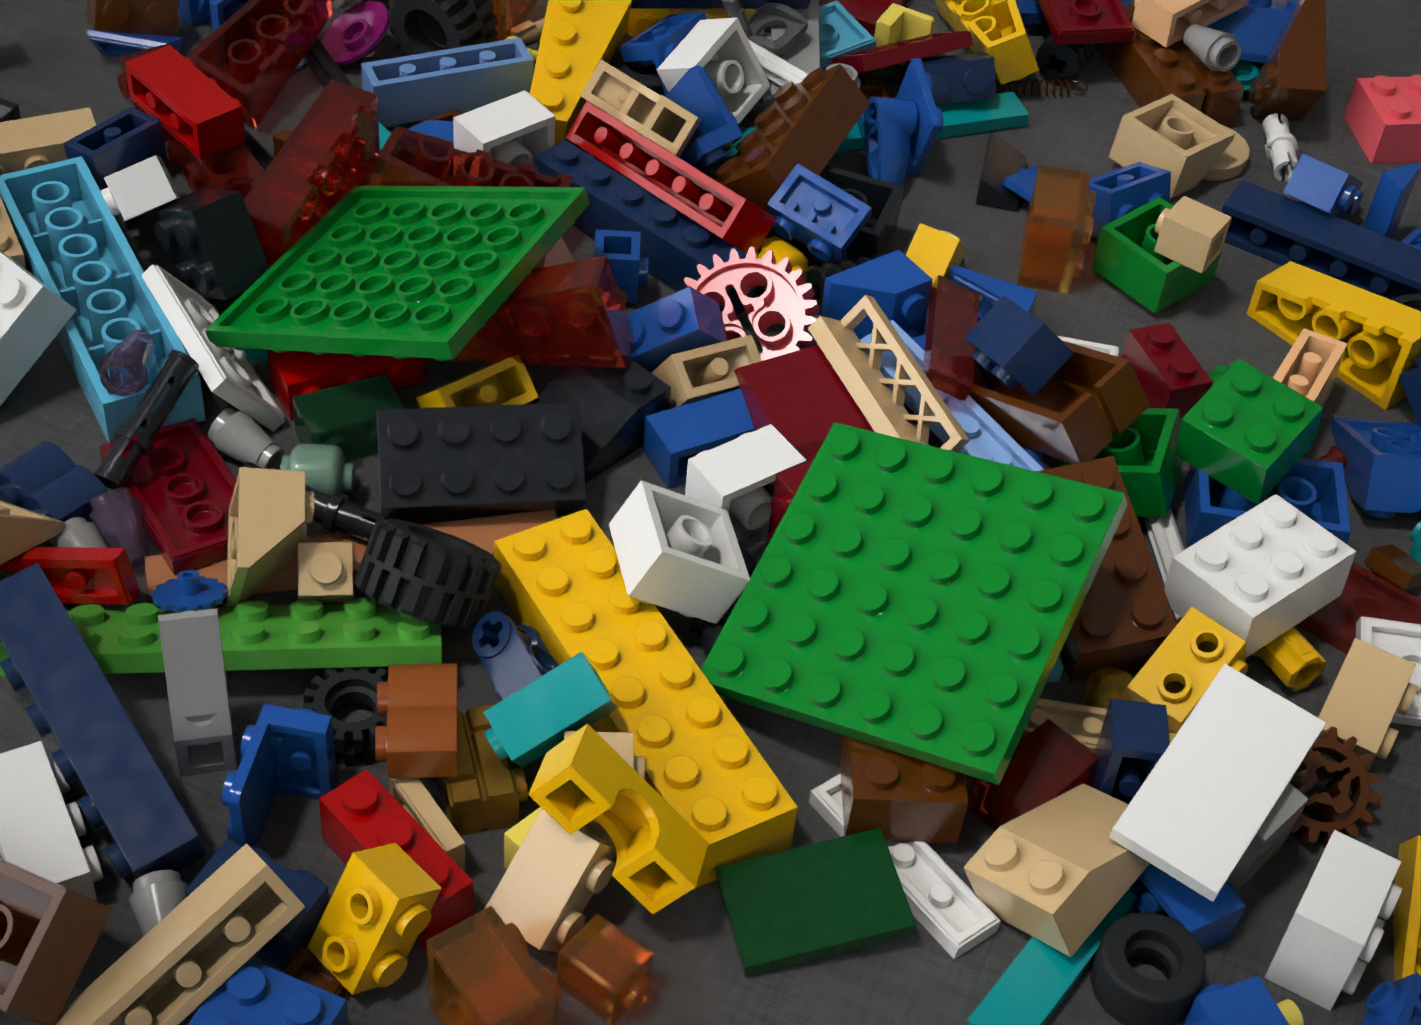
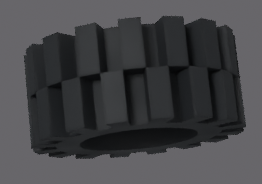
[302,667,388,767]

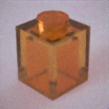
[556,913,653,1025]

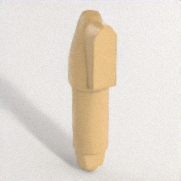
[510,18,545,44]

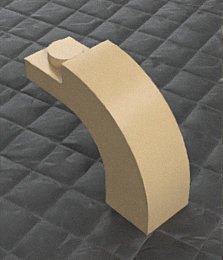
[580,59,702,157]

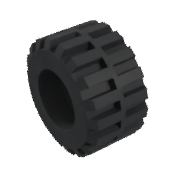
[387,0,498,56]
[354,519,502,629]

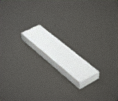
[809,773,1001,960]

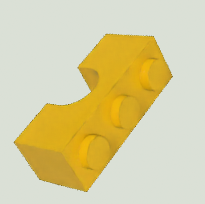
[528,724,709,915]

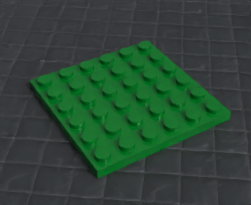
[205,185,590,361]
[701,422,1128,785]

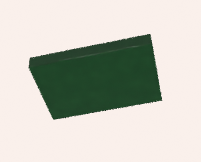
[715,827,916,978]

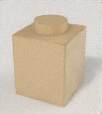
[1154,196,1232,274]
[297,542,353,603]

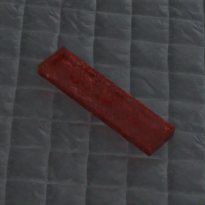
[923,275,979,401]

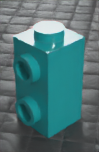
[483,652,618,768]

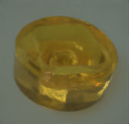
[1083,667,1134,709]

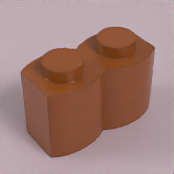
[375,663,458,778]

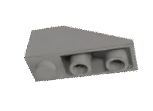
[158,608,237,776]

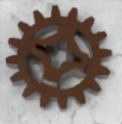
[1289,727,1382,847]

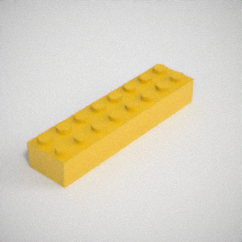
[494,509,798,890]

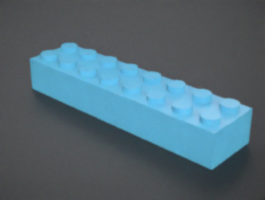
[0,156,206,443]

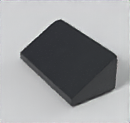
[976,133,1026,211]

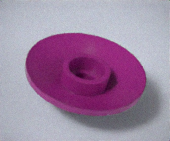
[321,1,390,65]

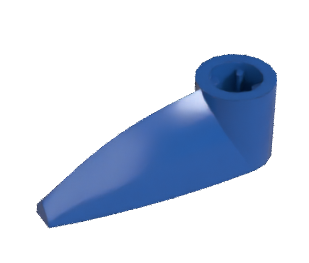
[864,97,918,186]

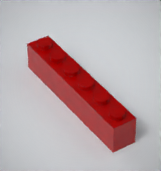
[565,101,777,253]

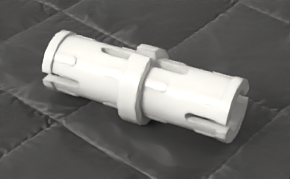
[1262,113,1298,182]

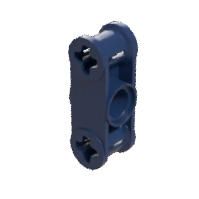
[471,611,559,701]

